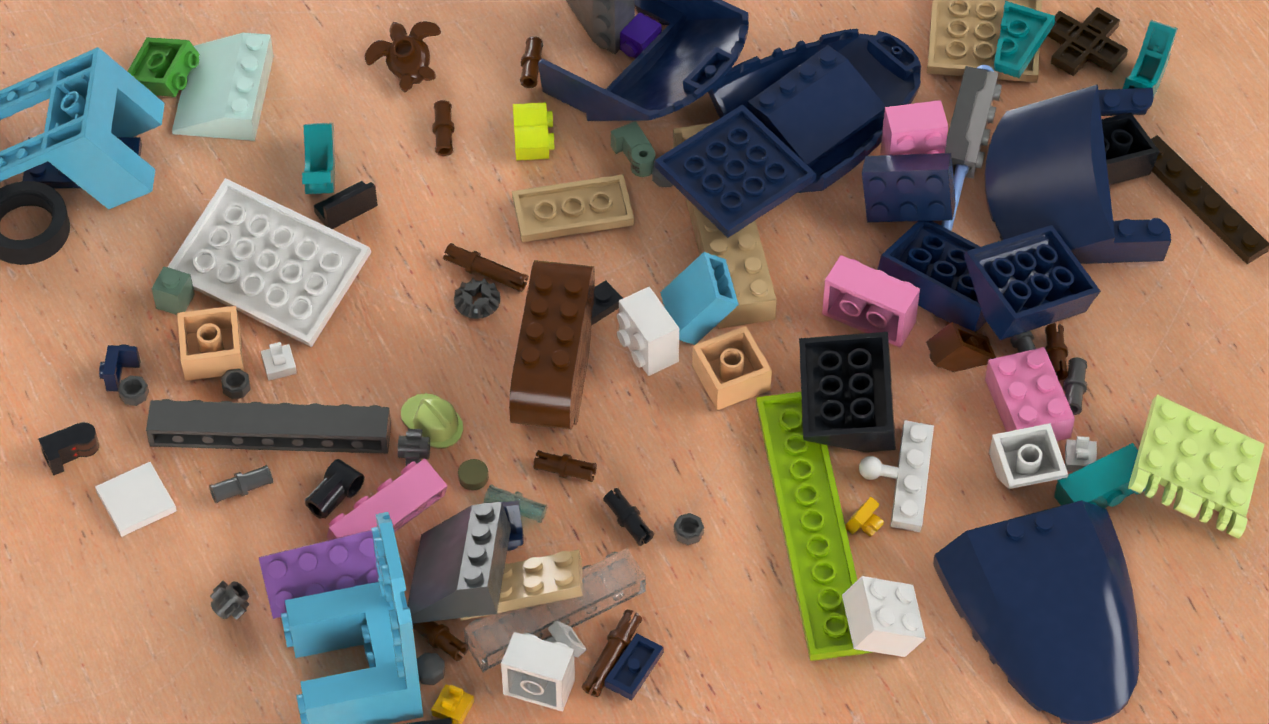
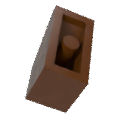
[926,322,996,372]

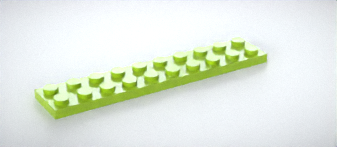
[756,392,872,661]

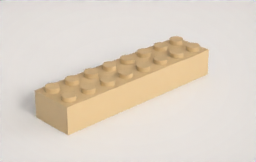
[673,123,777,329]

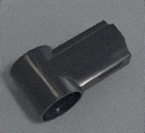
[305,459,364,518]

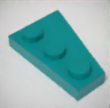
[994,1,1055,78]

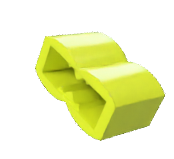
[513,102,555,160]

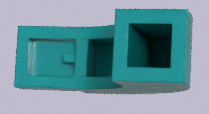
[1123,20,1178,97]
[302,123,335,194]

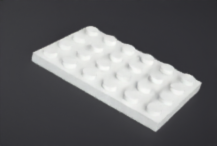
[168,178,371,347]

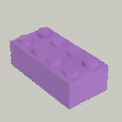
[259,530,379,619]

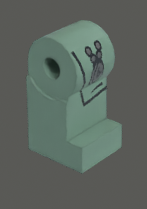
[611,121,656,177]

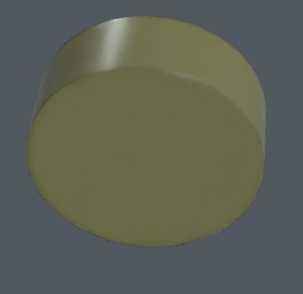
[458,459,489,490]

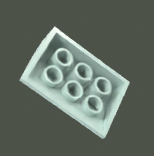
[172,32,274,141]

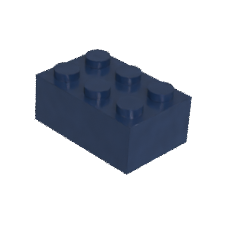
[862,153,956,223]

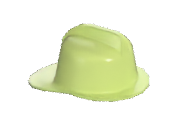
[401,393,463,448]

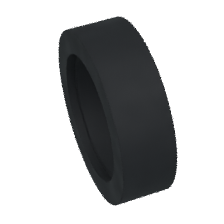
[0,181,70,265]

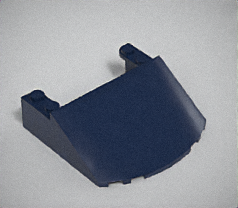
[538,0,749,121]
[985,84,1171,264]

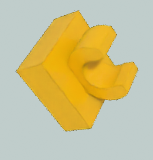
[845,497,884,537]
[431,684,474,724]

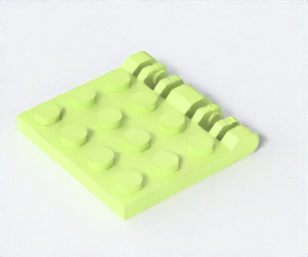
[1128,394,1264,539]

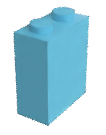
[660,252,739,345]

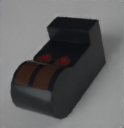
[38,422,99,476]

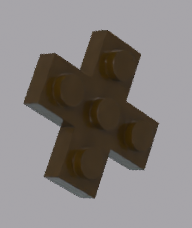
[1047,7,1128,76]

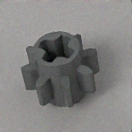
[398,429,430,466]
[210,581,249,620]

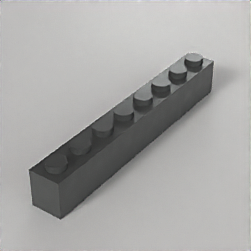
[146,399,391,454]

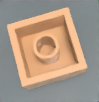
[177,306,244,381]
[692,326,772,410]

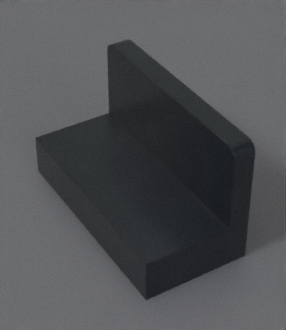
[314,181,378,229]

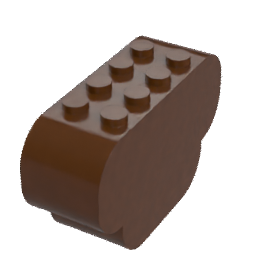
[509,260,595,430]

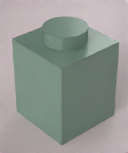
[152,266,195,315]

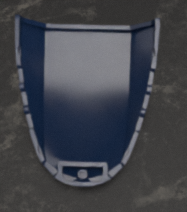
[708,29,921,193]
[933,500,1139,724]

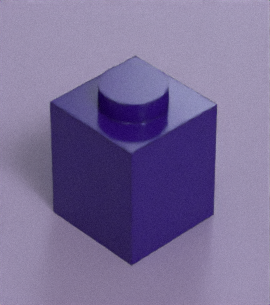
[620,12,662,59]

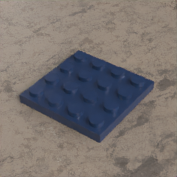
[655,104,816,238]

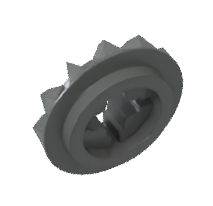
[454,278,500,319]

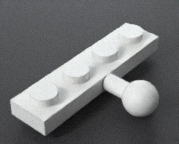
[859,420,934,532]

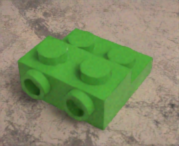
[127,37,200,97]

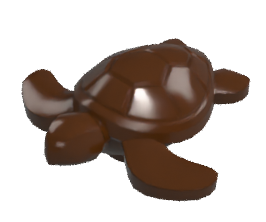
[365,21,441,92]

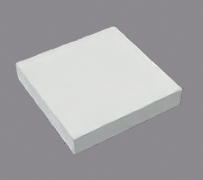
[95,462,177,537]

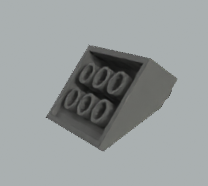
[566,0,635,54]
[407,502,511,623]

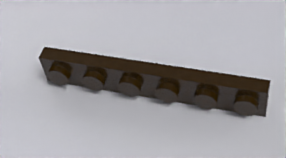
[1151,135,1269,264]

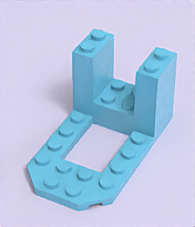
[0,47,165,209]
[281,512,424,724]

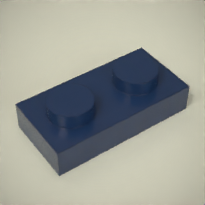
[605,633,664,701]

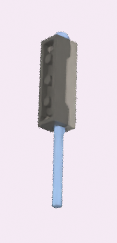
[941,65,1002,231]

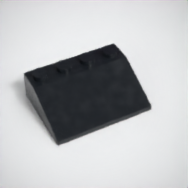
[799,332,896,452]

